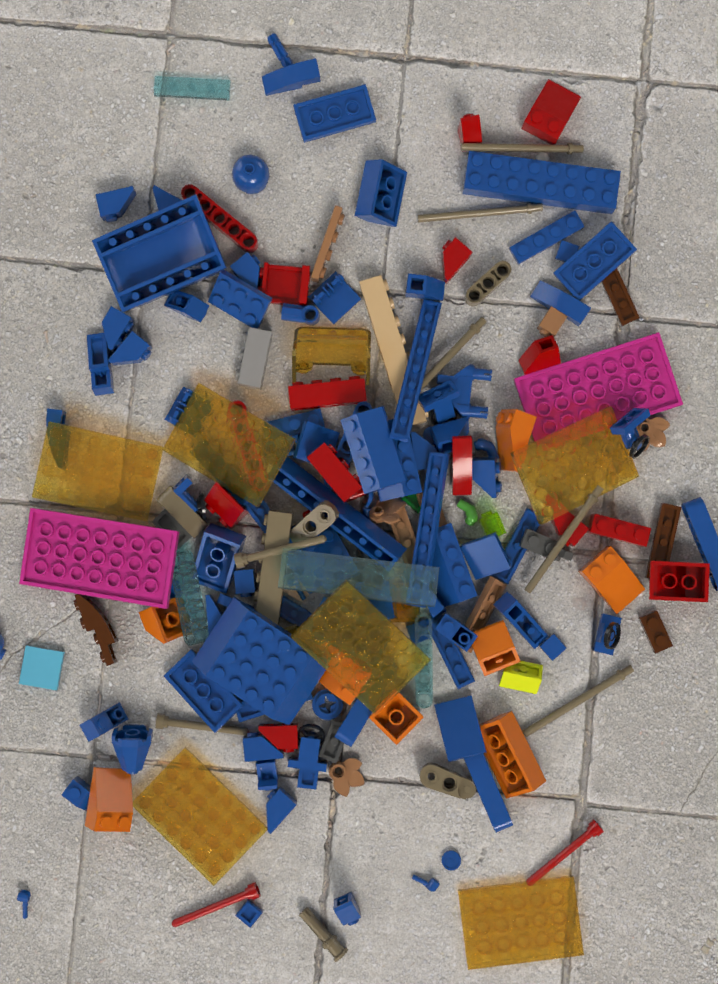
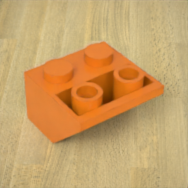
[472,620,521,676]

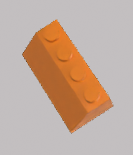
[479,711,546,798]

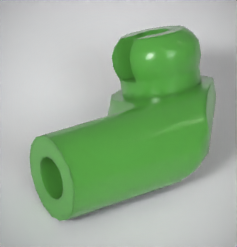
[456,498,478,526]

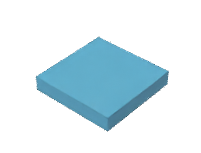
[19,645,65,691]

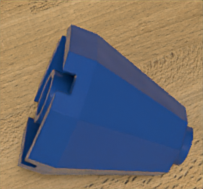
[112,724,153,774]

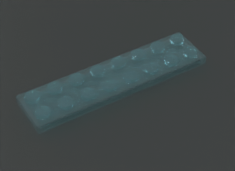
[278,548,439,607]

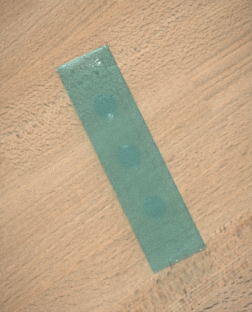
[154,76,231,101]

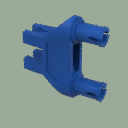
[436,364,492,419]

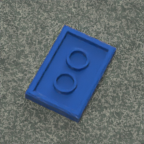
[434,695,487,762]

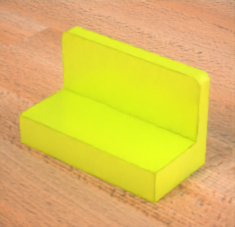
[499,660,543,694]

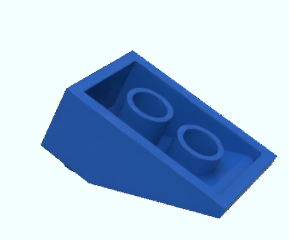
[191,523,247,594]

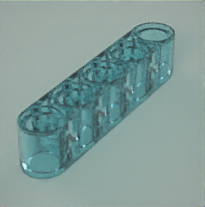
[172,550,209,646]
[415,611,433,709]

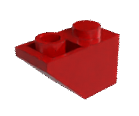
[458,113,482,152]
[518,335,561,375]

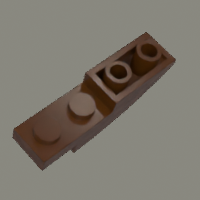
[74,594,118,666]

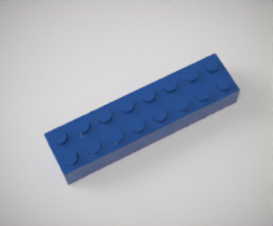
[463,151,621,214]

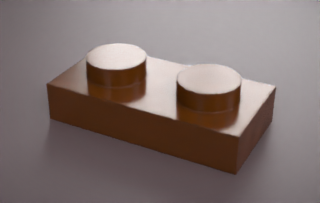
[638,610,673,654]

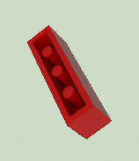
[288,376,367,411]

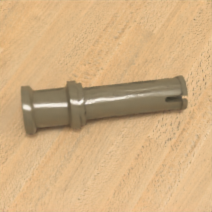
[299,907,348,962]

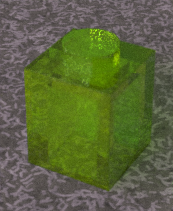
[478,510,506,536]

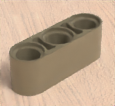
[465,261,512,307]
[156,485,208,538]

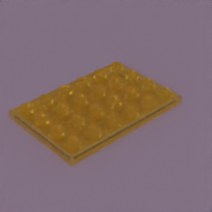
[162,383,296,507]
[510,406,639,525]
[32,421,164,522]
[291,580,431,715]
[133,747,268,886]
[458,875,584,970]

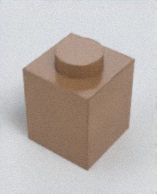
[537,306,567,337]

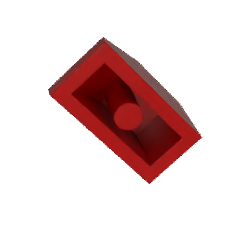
[442,237,473,284]
[258,723,299,753]

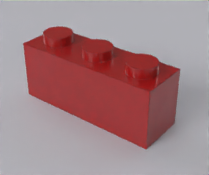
[307,442,362,503]
[586,514,651,547]

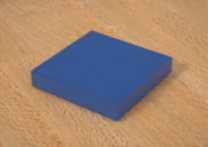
[293,421,340,463]
[460,532,511,580]

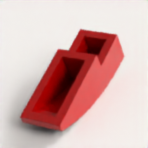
[451,436,472,495]

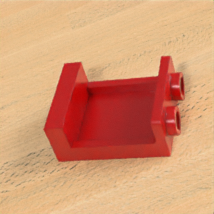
[258,262,311,306]

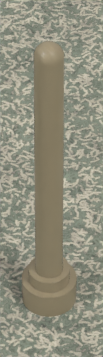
[234,535,327,569]
[155,713,249,735]

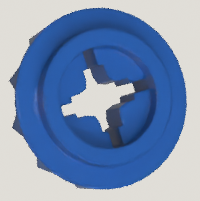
[312,689,343,720]

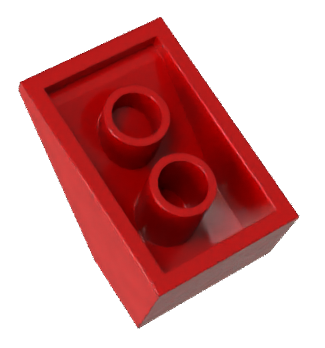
[521,79,581,145]
[204,482,249,528]
[649,561,710,602]

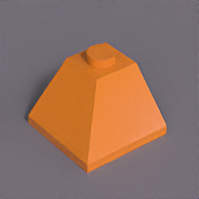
[138,596,194,644]

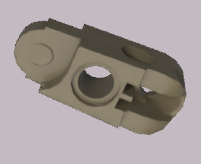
[290,500,339,543]
[419,762,476,800]

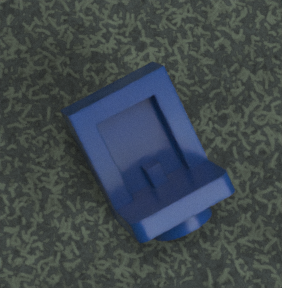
[256,759,278,791]

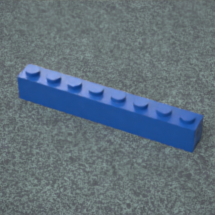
[267,455,407,571]

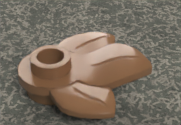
[636,417,670,451]
[369,498,406,524]
[329,758,365,797]

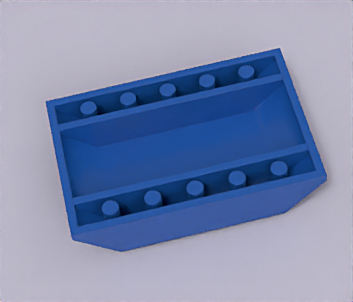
[92,194,227,312]
[192,596,332,725]

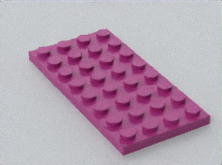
[513,332,683,452]
[19,508,180,609]

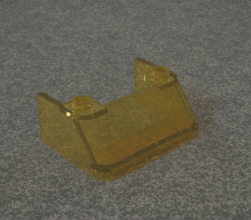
[292,327,371,385]

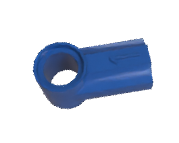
[281,303,320,326]

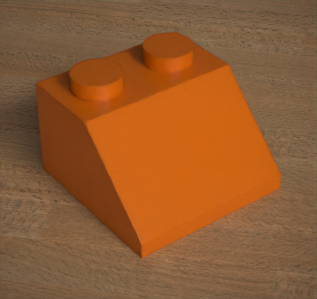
[369,690,424,745]

